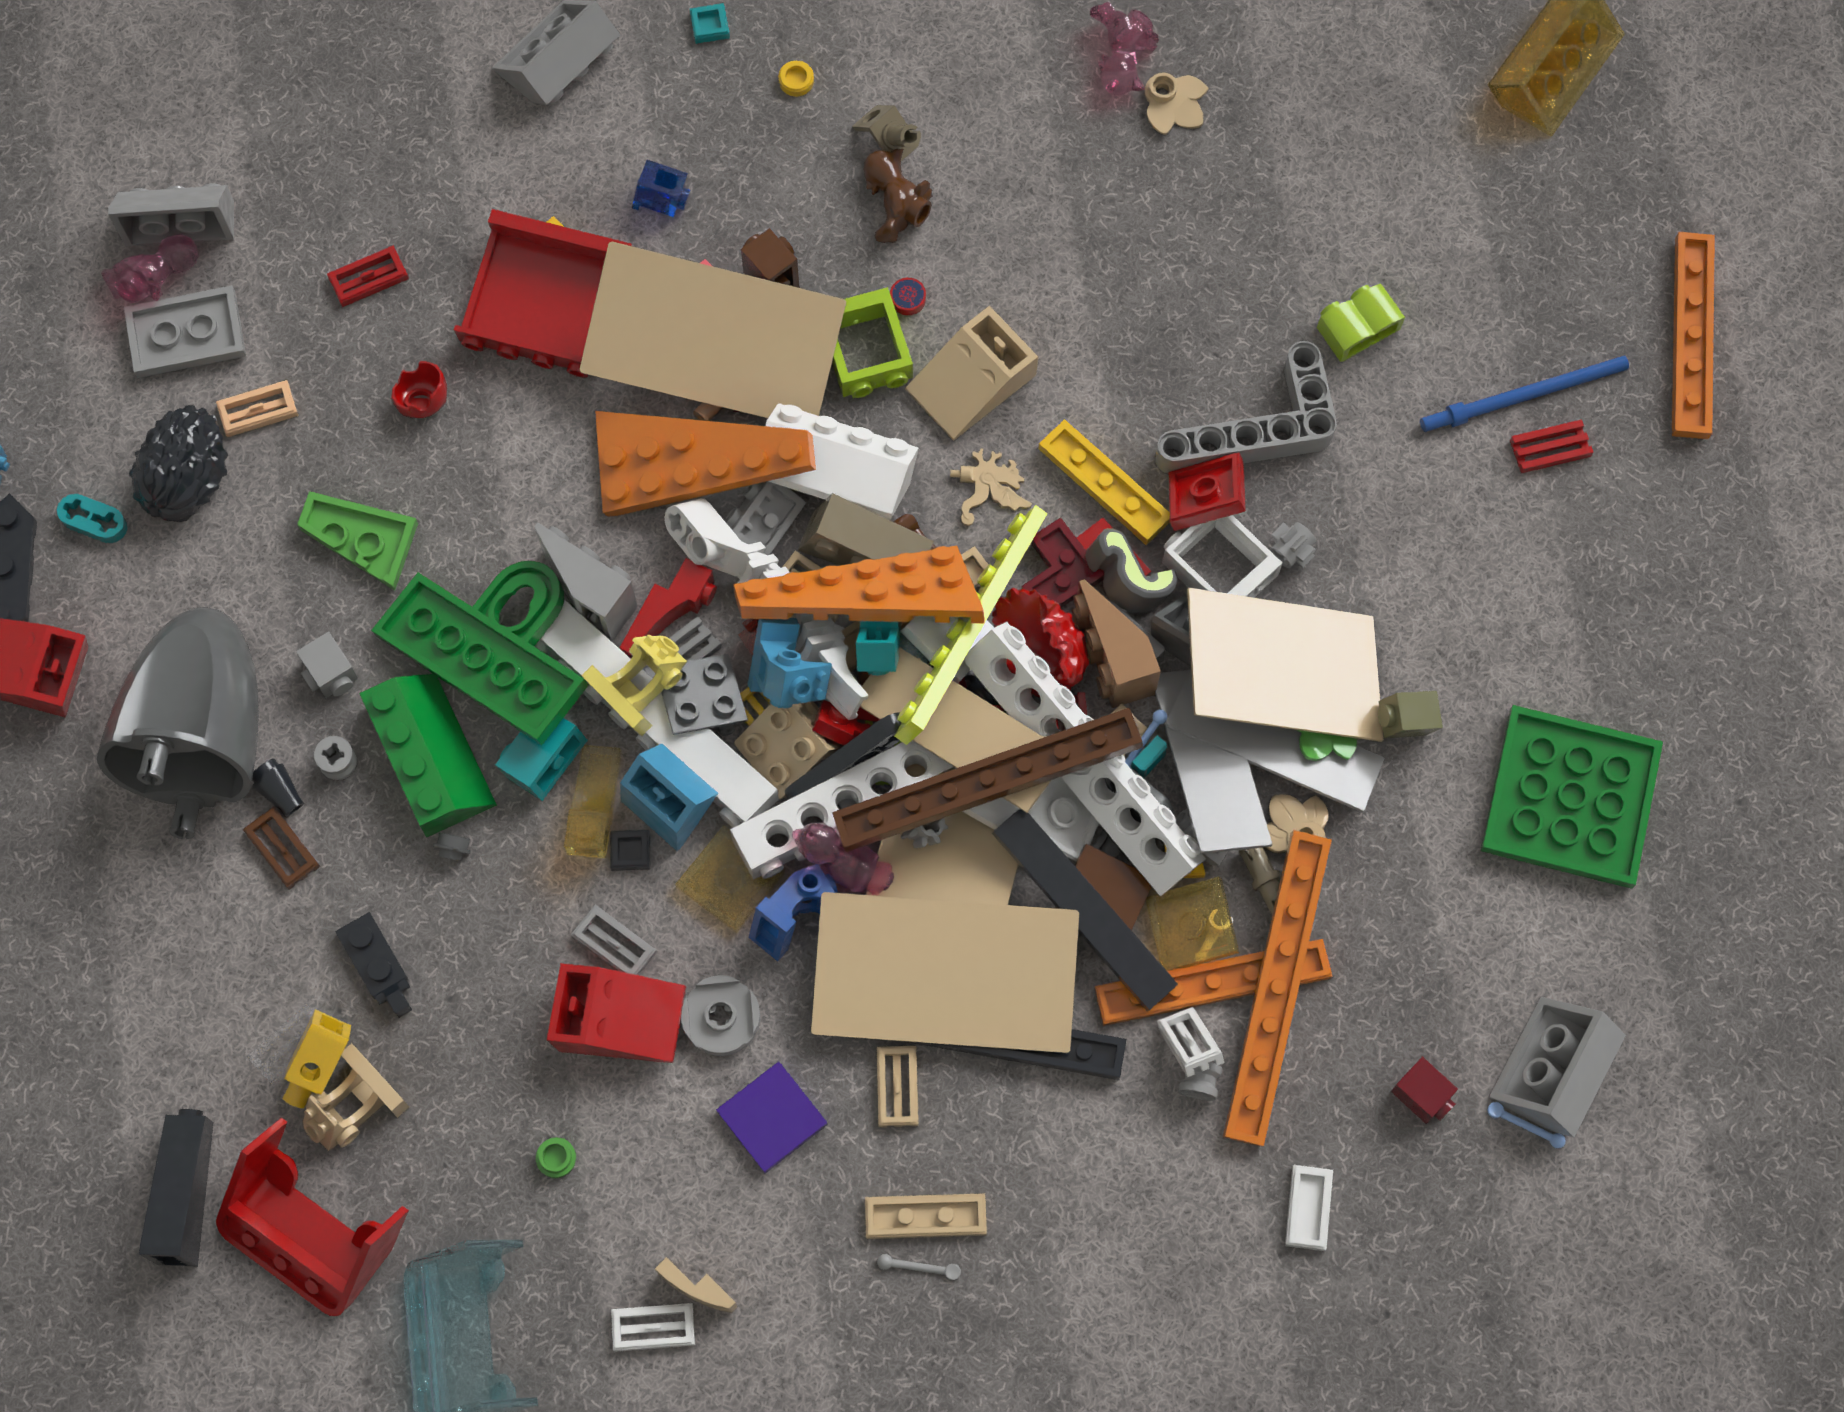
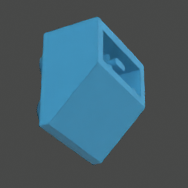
[620,744,719,851]

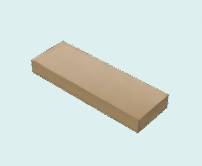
[865,1193,987,1239]

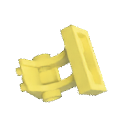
[581,635,687,736]

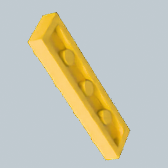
[1038,419,1170,545]

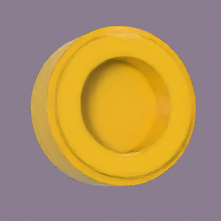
[778,60,814,97]

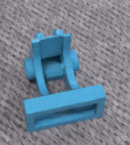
[748,618,832,708]

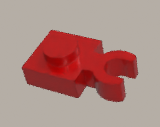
[812,700,872,745]

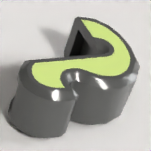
[1085,528,1178,613]

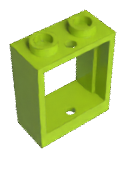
[832,287,913,398]

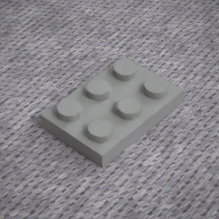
[124,285,246,378]

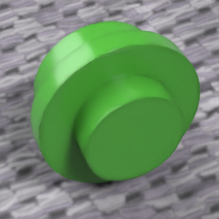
[536,1137,576,1178]

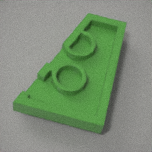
[297,491,418,591]

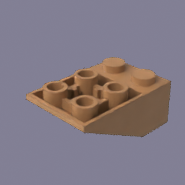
[1072,579,1161,708]

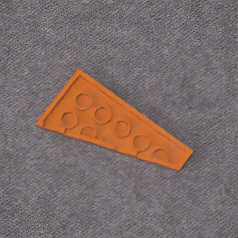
[595,411,816,517]
[734,545,985,624]

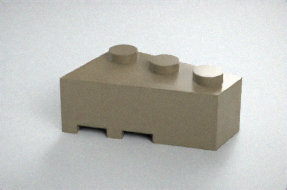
[797,493,934,565]

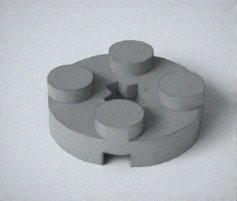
[681,975,760,1056]

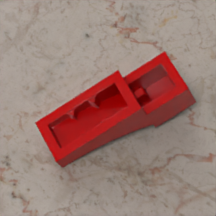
[619,558,717,659]

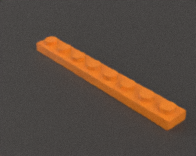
[1223,830,1332,1147]

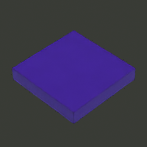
[716,1061,828,1174]

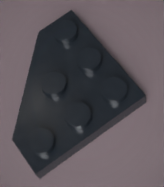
[0,493,37,622]

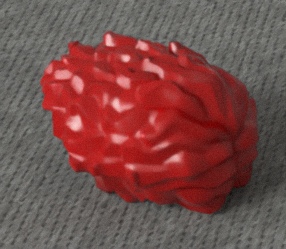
[992,588,1089,698]

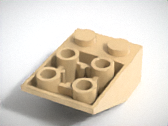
[905,306,1038,441]

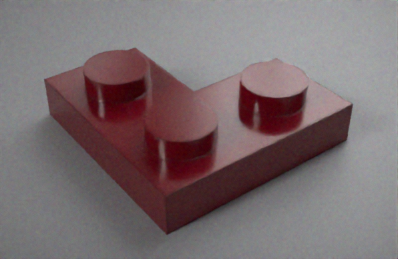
[1021,517,1104,608]

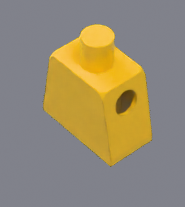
[282,1009,351,1109]

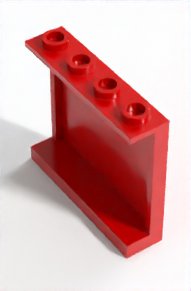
[454,209,633,378]

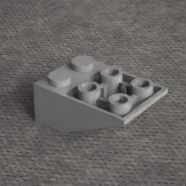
[534,522,638,642]

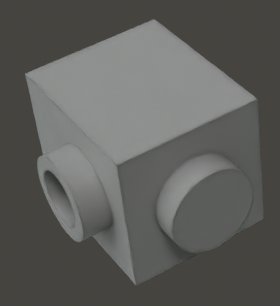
[296,631,358,698]

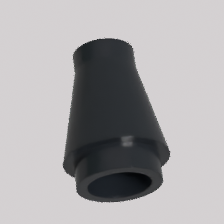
[252,758,304,817]

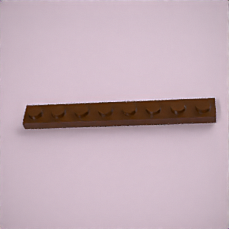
[832,708,1143,852]

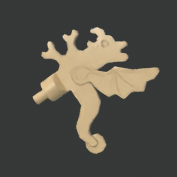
[950,448,1032,526]

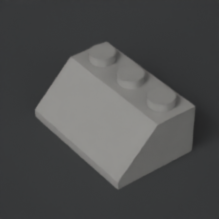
[492,0,620,105]
[108,183,234,247]
[1489,997,1626,1138]

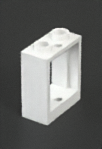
[1162,515,1282,598]

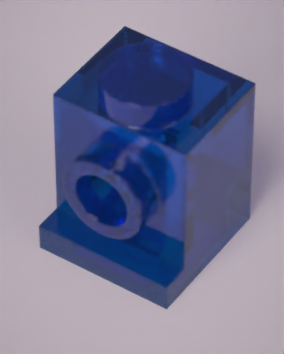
[632,160,691,217]

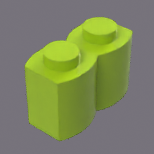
[1317,284,1405,362]

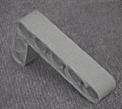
[1155,341,1337,474]

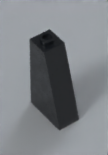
[139,1109,214,1267]

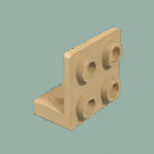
[735,701,844,799]

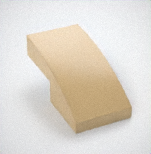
[655,1257,737,1313]

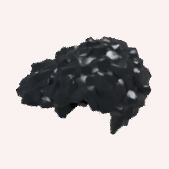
[129,405,228,522]

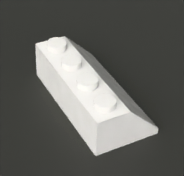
[765,403,918,520]

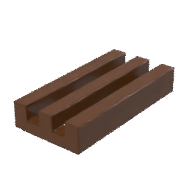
[242,806,320,890]

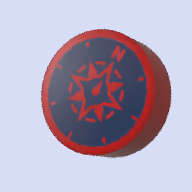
[890,277,926,315]

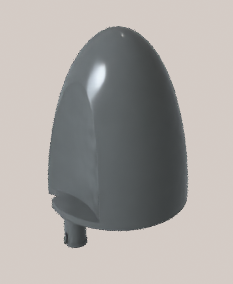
[97,607,259,839]

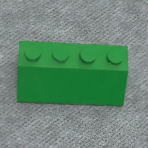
[359,674,497,838]

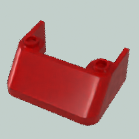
[216,1118,409,1316]

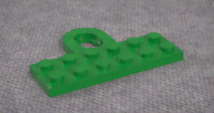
[371,561,589,745]

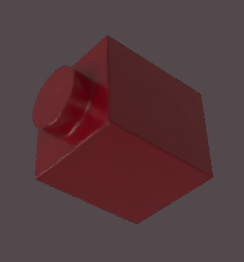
[1391,1056,1458,1124]

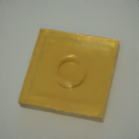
[675,825,785,933]
[1146,876,1240,971]

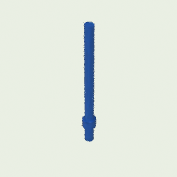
[1420,356,1629,432]

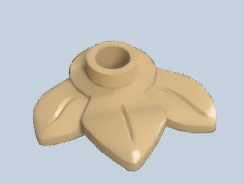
[1145,73,1208,135]
[1265,794,1329,853]

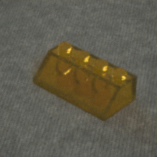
[1487,0,1625,136]

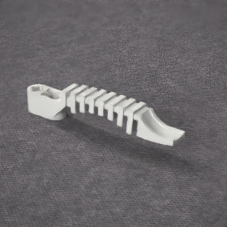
[664,498,869,720]

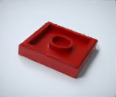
[1169,452,1246,531]

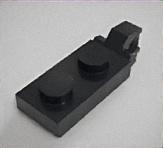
[335,912,412,1018]

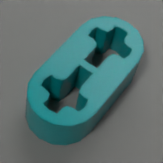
[57,494,128,544]

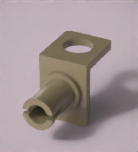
[852,105,921,161]

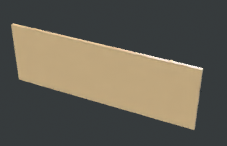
[860,647,1051,813]

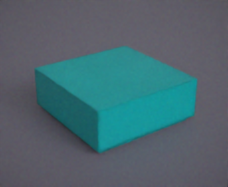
[689,3,730,44]
[1130,735,1167,779]

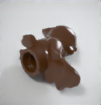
[863,149,933,243]

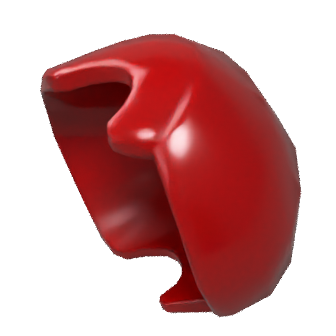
[391,361,447,418]

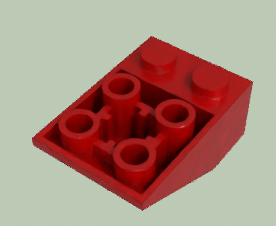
[0,618,88,718]
[547,963,686,1063]

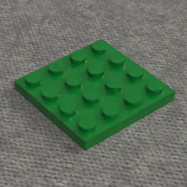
[1480,705,1663,889]

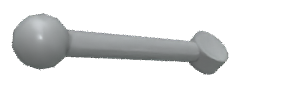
[877,1254,961,1280]

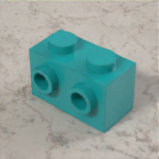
[495,718,588,801]

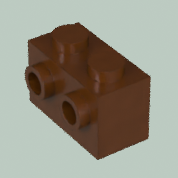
[741,228,800,288]

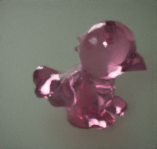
[1090,2,1159,96]
[101,234,199,303]
[792,822,894,896]

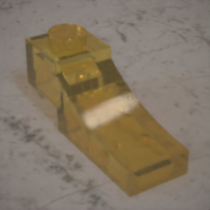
[564,745,622,858]

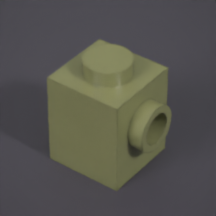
[1378,691,1443,738]

